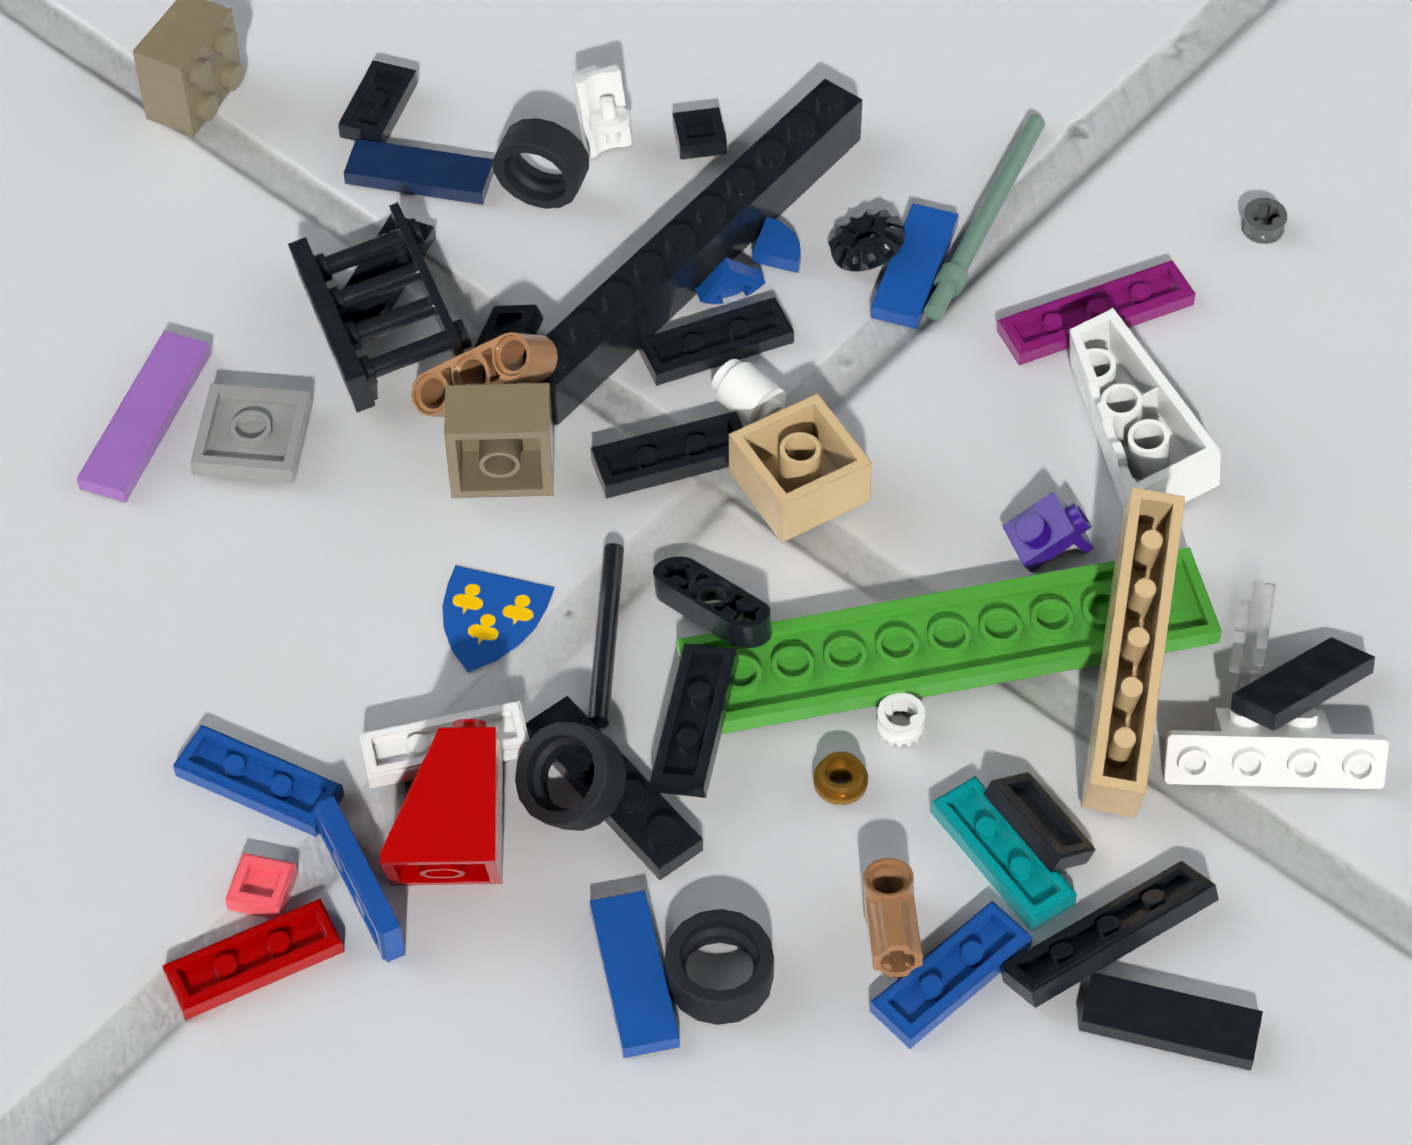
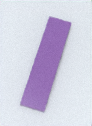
[77,331,211,502]

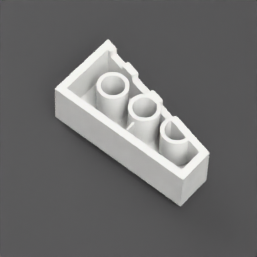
[1069,308,1221,509]

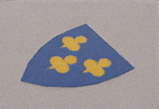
[442,565,555,673]

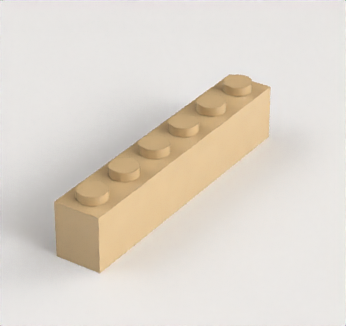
[1080,487,1185,818]

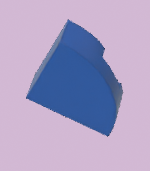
[752,217,801,273]
[695,257,766,304]

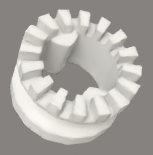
[876,692,926,747]

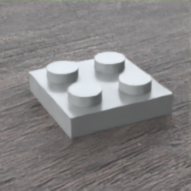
[190,383,312,483]

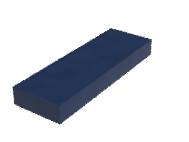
[343,139,494,205]

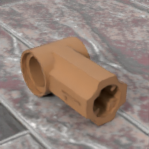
[863,858,923,978]

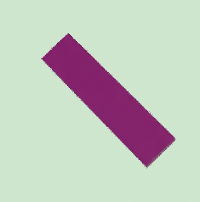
[997,260,1196,365]

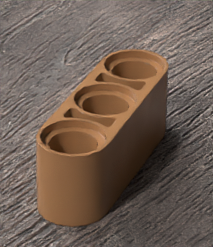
[411,332,558,417]

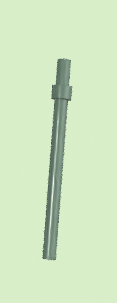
[924,115,1045,320]

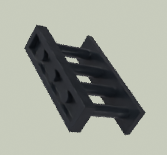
[288,202,472,413]

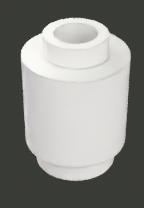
[711,359,786,425]

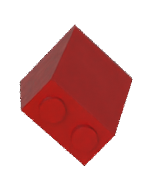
[380,719,503,886]

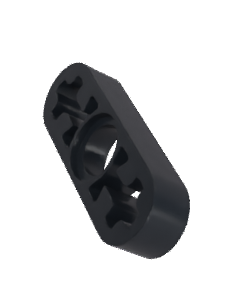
[653,556,772,649]

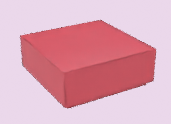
[225,853,298,919]

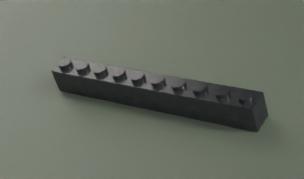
[523,79,863,425]

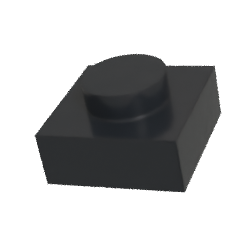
[672,107,727,160]

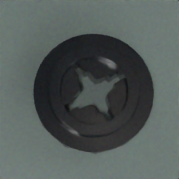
[828,209,906,272]

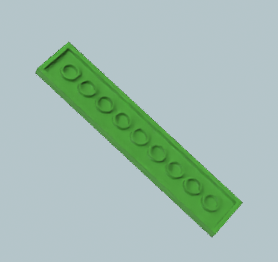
[677,547,1222,734]

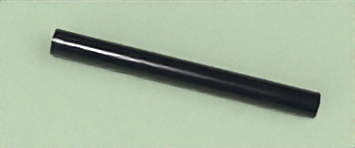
[588,543,624,729]

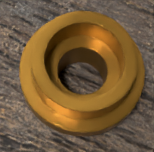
[813,751,868,805]

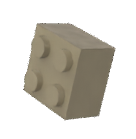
[132,0,244,137]
[444,382,554,498]

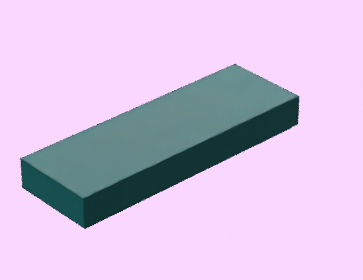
[930,776,1077,931]

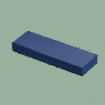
[871,203,959,330]
[173,725,344,837]
[315,796,405,962]
[589,890,680,1058]
[870,901,1033,1049]

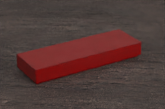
[162,898,344,1020]

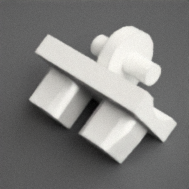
[571,64,632,159]

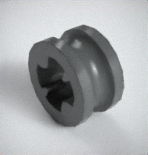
[1241,198,1287,244]

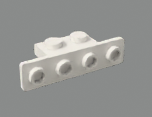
[1163,708,1389,789]

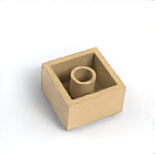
[729,393,872,543]

